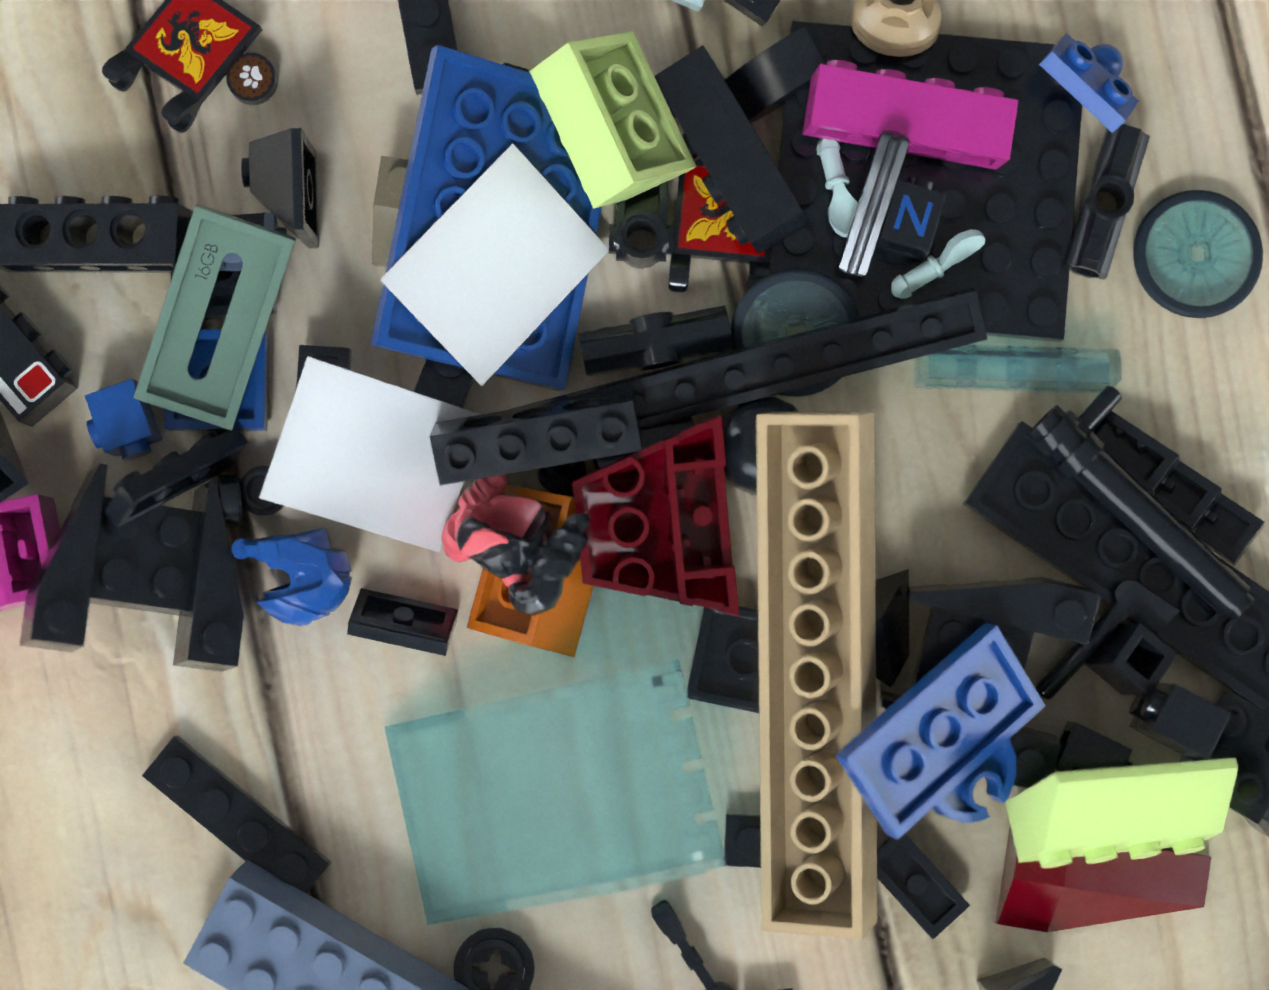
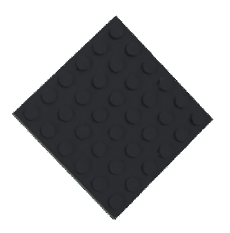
[765,21,1082,342]

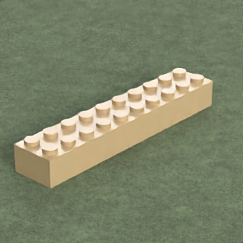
[756,412,877,939]

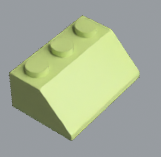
[530,31,697,208]

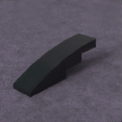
[1093,411,1265,566]

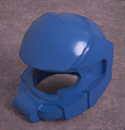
[232,527,352,626]

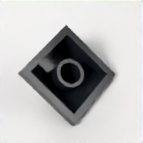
[241,128,319,249]

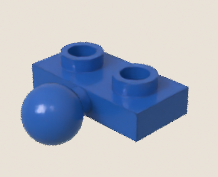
[1039,33,1139,133]

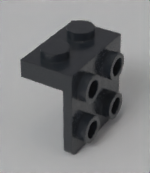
[1178,692,1269,837]

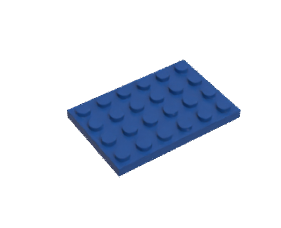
[371,45,601,391]

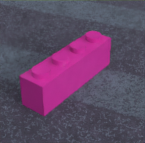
[802,60,1019,170]

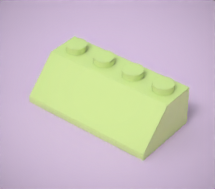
[1005,758,1238,868]

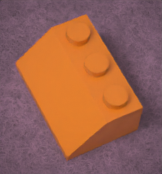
[466,484,594,657]

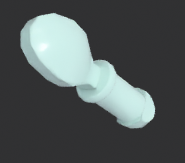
[816,138,858,237]
[891,229,985,299]

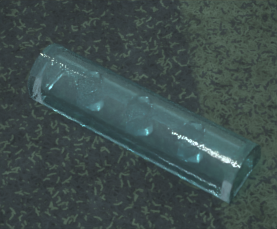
[913,344,1122,393]

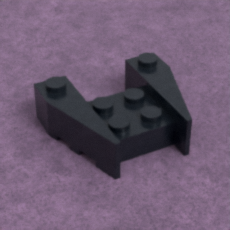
[19,463,244,672]
[879,577,1101,789]

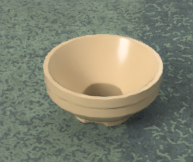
[851,0,942,57]

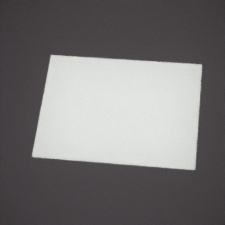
[380,144,609,386]
[259,356,481,552]

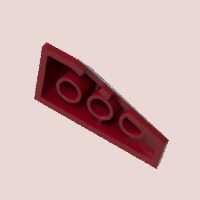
[995,826,1211,932]

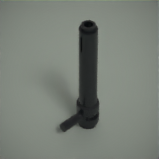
[1029,386,1254,620]

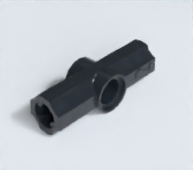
[1063,124,1150,280]
[578,305,734,377]

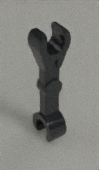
[651,900,734,990]

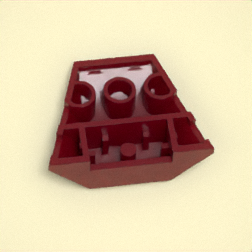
[572,415,739,616]

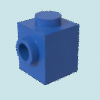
[84,379,163,461]

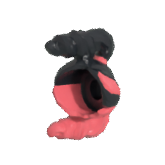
[441,474,591,616]

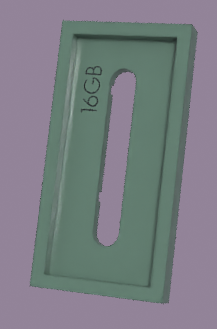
[134,204,296,431]

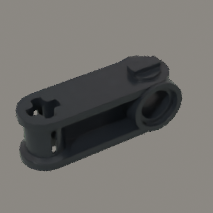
[609,181,674,269]

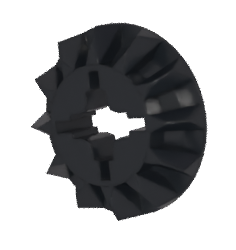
[453,927,535,990]

